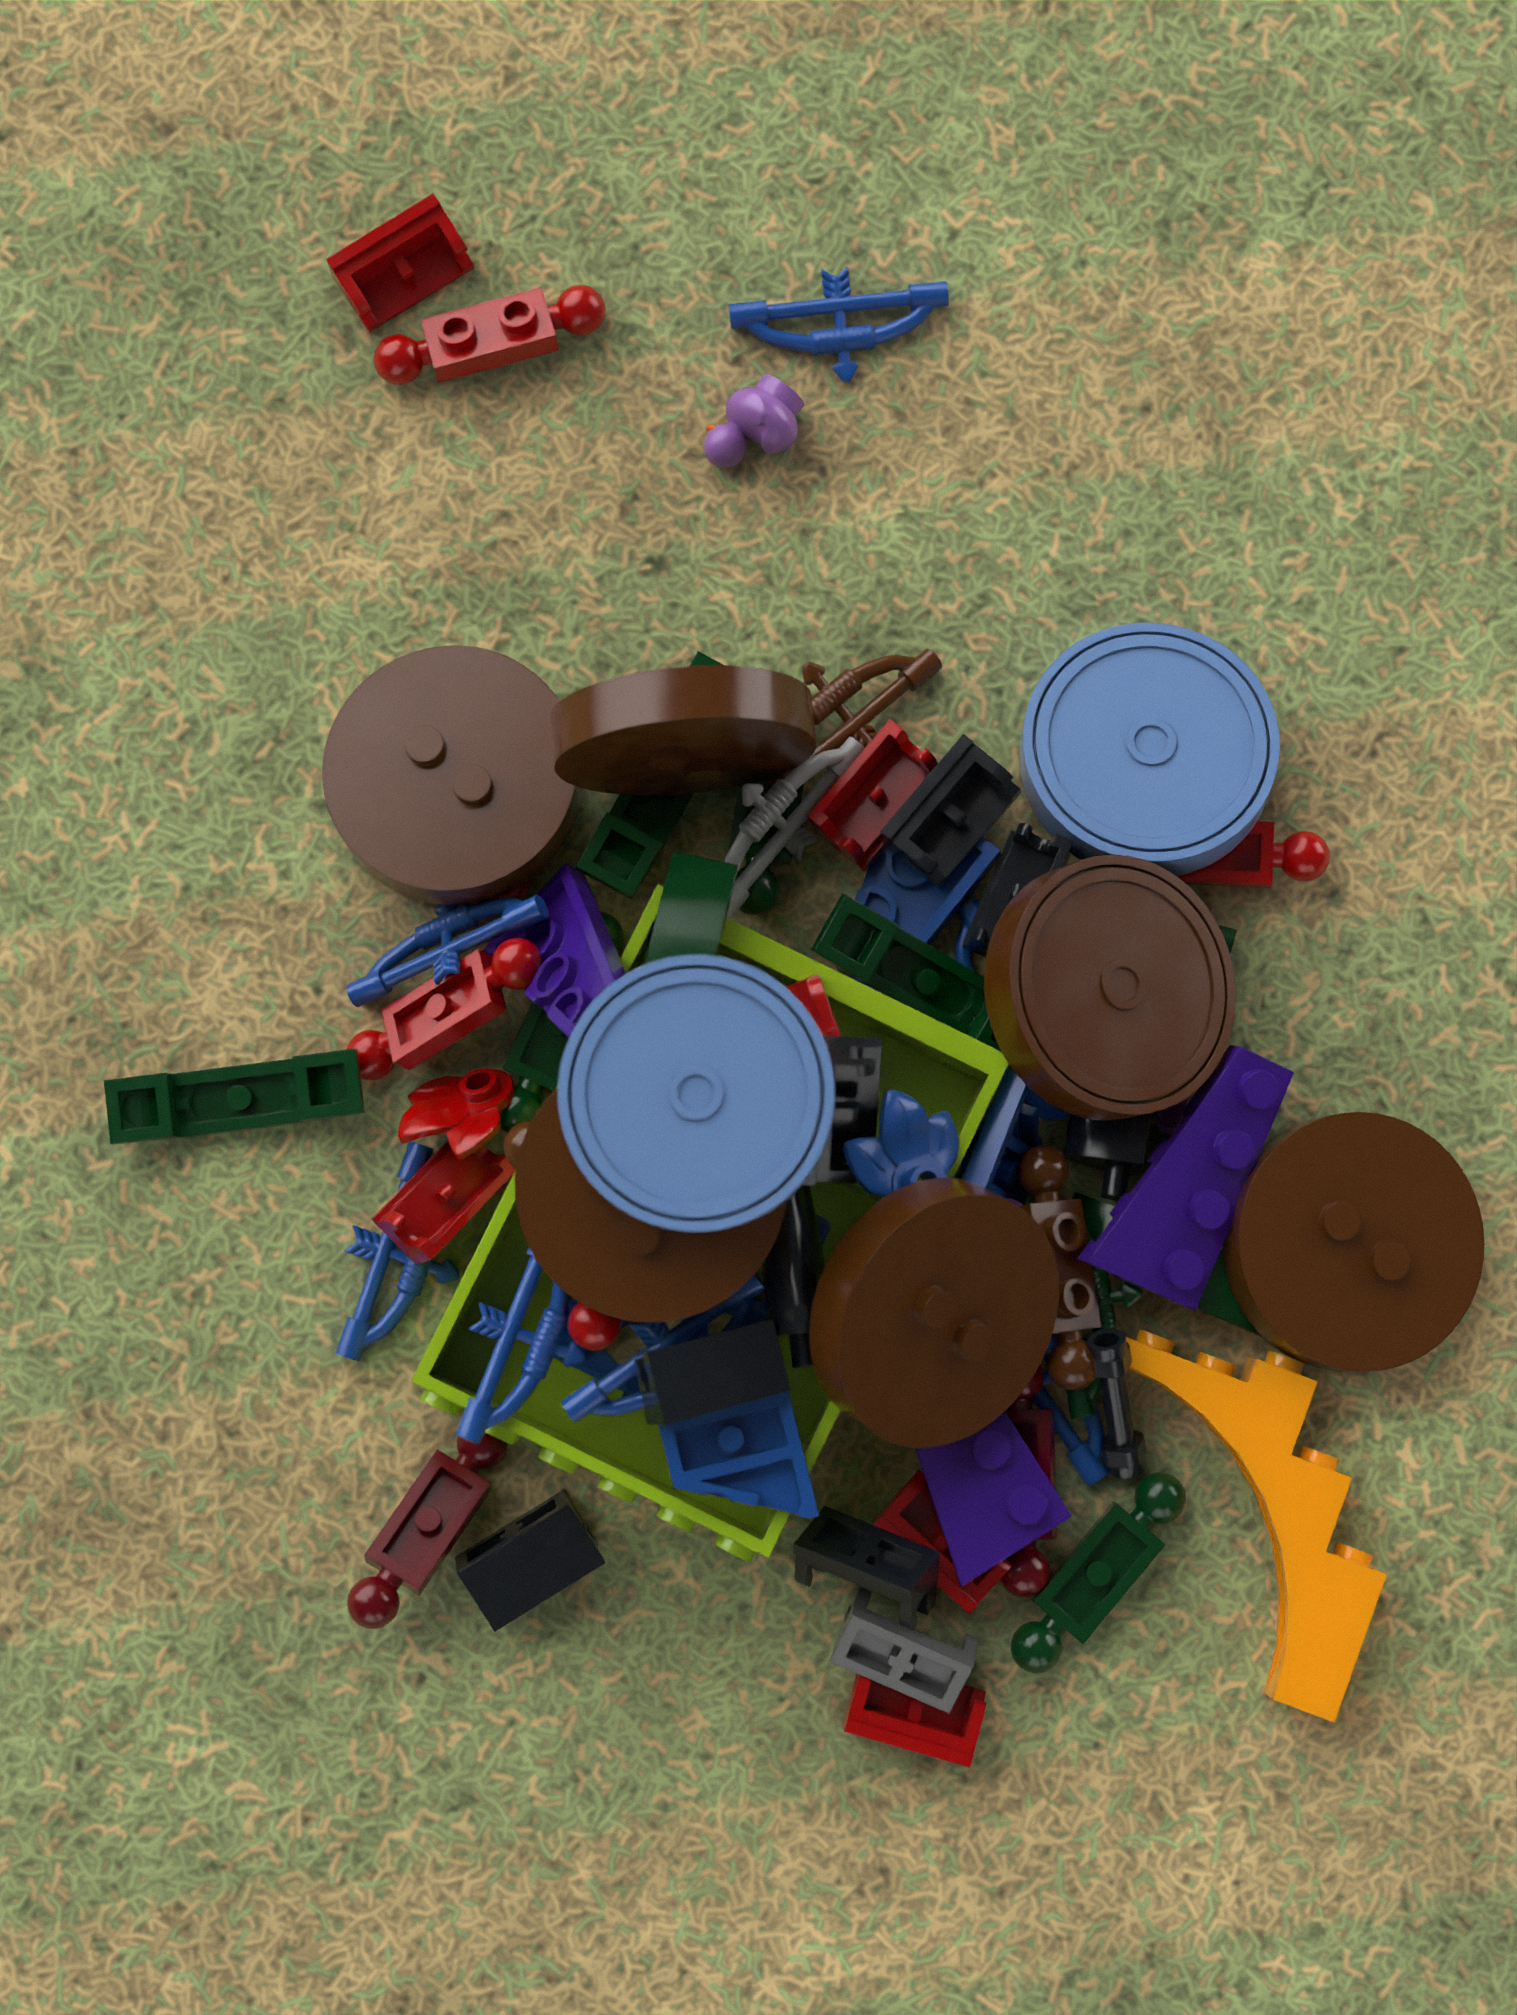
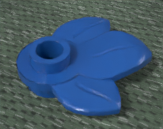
[843,1089,959,1197]

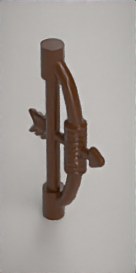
[764,649,942,791]

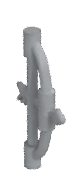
[724,736,865,919]

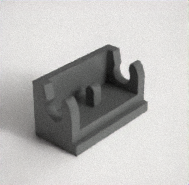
[830,1587,979,1713]

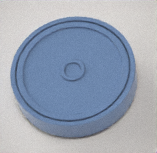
[1019,623,1280,876]
[558,955,835,1232]

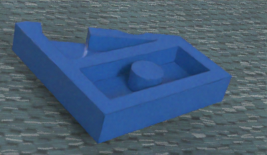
[961,1067,1043,1205]
[659,1391,819,1518]

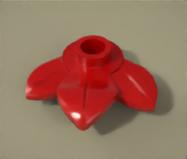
[398,1068,515,1159]

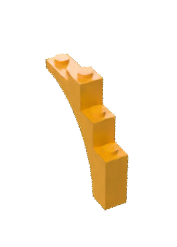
[1126,1329,1387,1723]

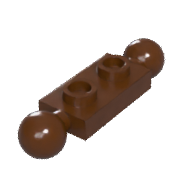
[1017,1145,1101,1390]

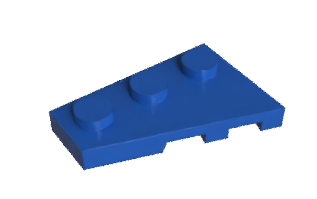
[834,837,1001,994]

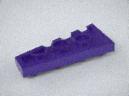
[482,862,626,1038]
[1077,1045,1294,1311]
[915,1411,1072,1587]

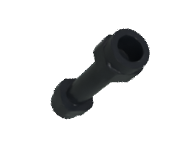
[1087,1329,1146,1479]

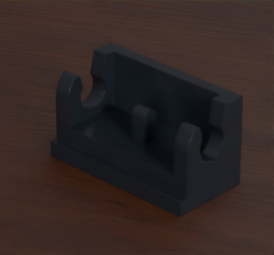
[880,734,1021,889]
[962,823,1073,957]
[802,1035,882,1185]
[635,1319,791,1425]
[455,1489,606,1632]
[793,1505,940,1630]

